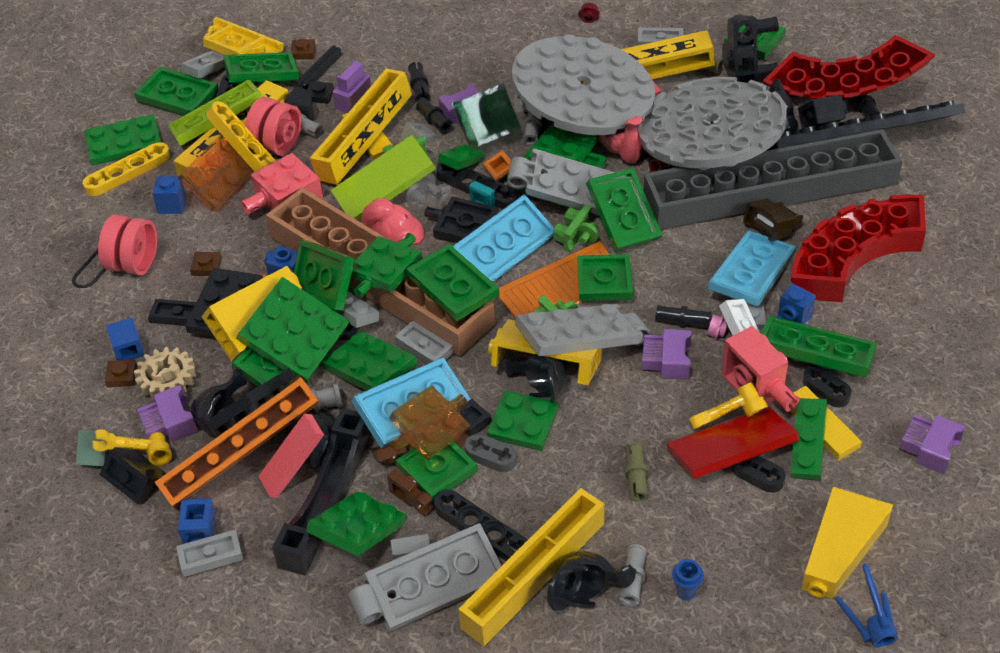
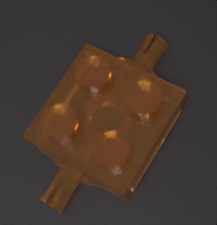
[389,385,471,460]

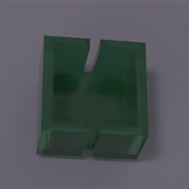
[452,83,521,147]

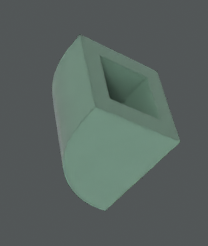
[76,430,116,466]

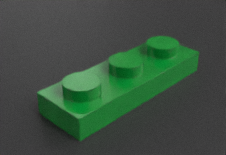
[790,398,827,481]

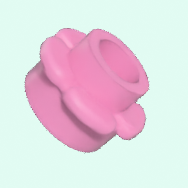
[707,314,728,340]

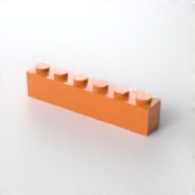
[155,378,318,508]

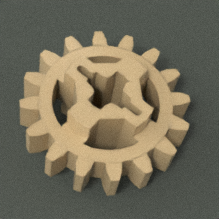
[134,347,196,400]

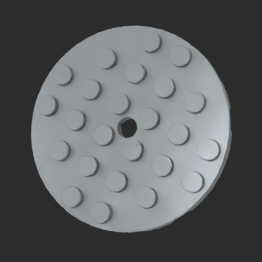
[510,34,655,135]
[637,77,787,170]

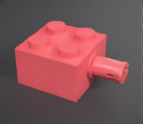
[240,153,323,215]
[721,326,800,412]

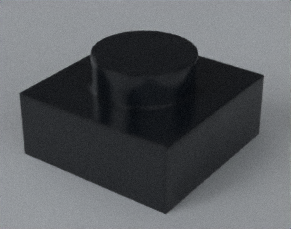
[307,81,334,104]
[451,399,491,437]

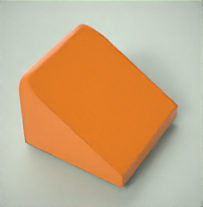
[483,150,511,181]

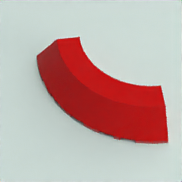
[763,35,935,99]
[791,194,926,303]

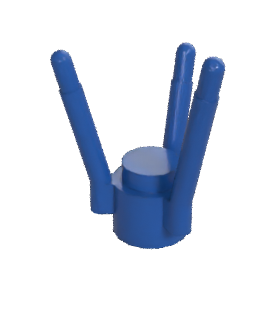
[835,564,898,648]

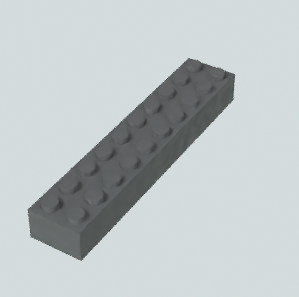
[643,129,903,229]

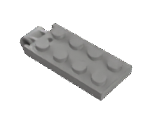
[507,148,615,215]
[515,304,651,356]
[348,523,501,633]

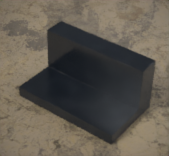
[99,449,167,504]

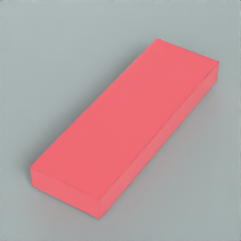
[258,413,324,498]

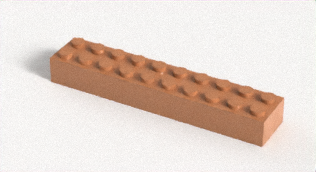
[266,187,495,356]

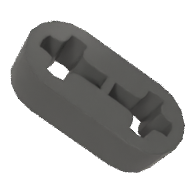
[465,434,517,472]

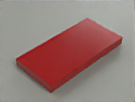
[667,406,799,479]

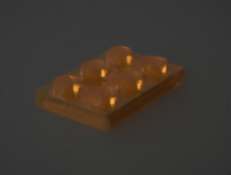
[178,133,254,212]

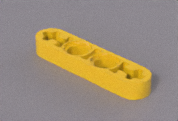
[206,101,276,172]
[83,142,171,196]

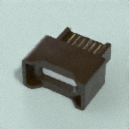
[743,199,804,241]

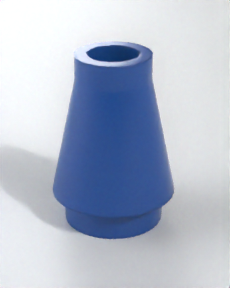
[672,559,704,601]

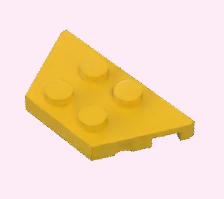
[203,17,284,55]

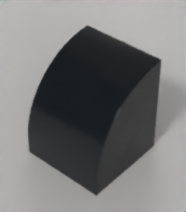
[284,86,314,121]

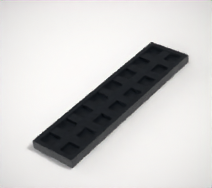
[766,100,966,151]

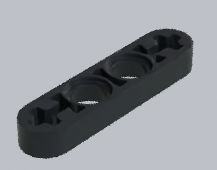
[436,163,518,210]
[434,490,527,561]

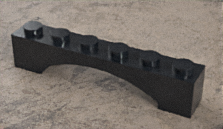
[272,408,372,575]

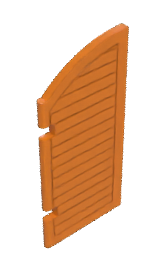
[498,241,609,319]

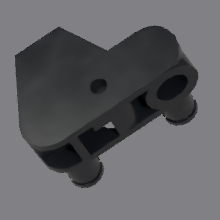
[722,14,779,83]

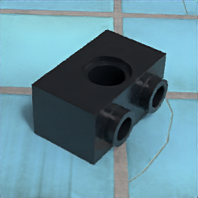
[798,95,847,129]

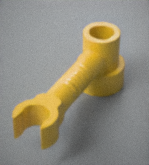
[689,382,768,429]
[92,429,172,466]

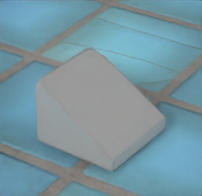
[400,123,437,143]

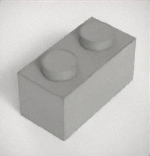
[391,534,430,560]

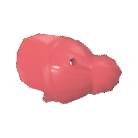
[598,116,643,164]
[361,198,425,245]

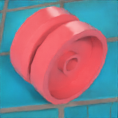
[245,96,302,157]
[98,214,157,275]

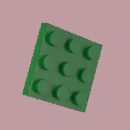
[236,277,350,383]

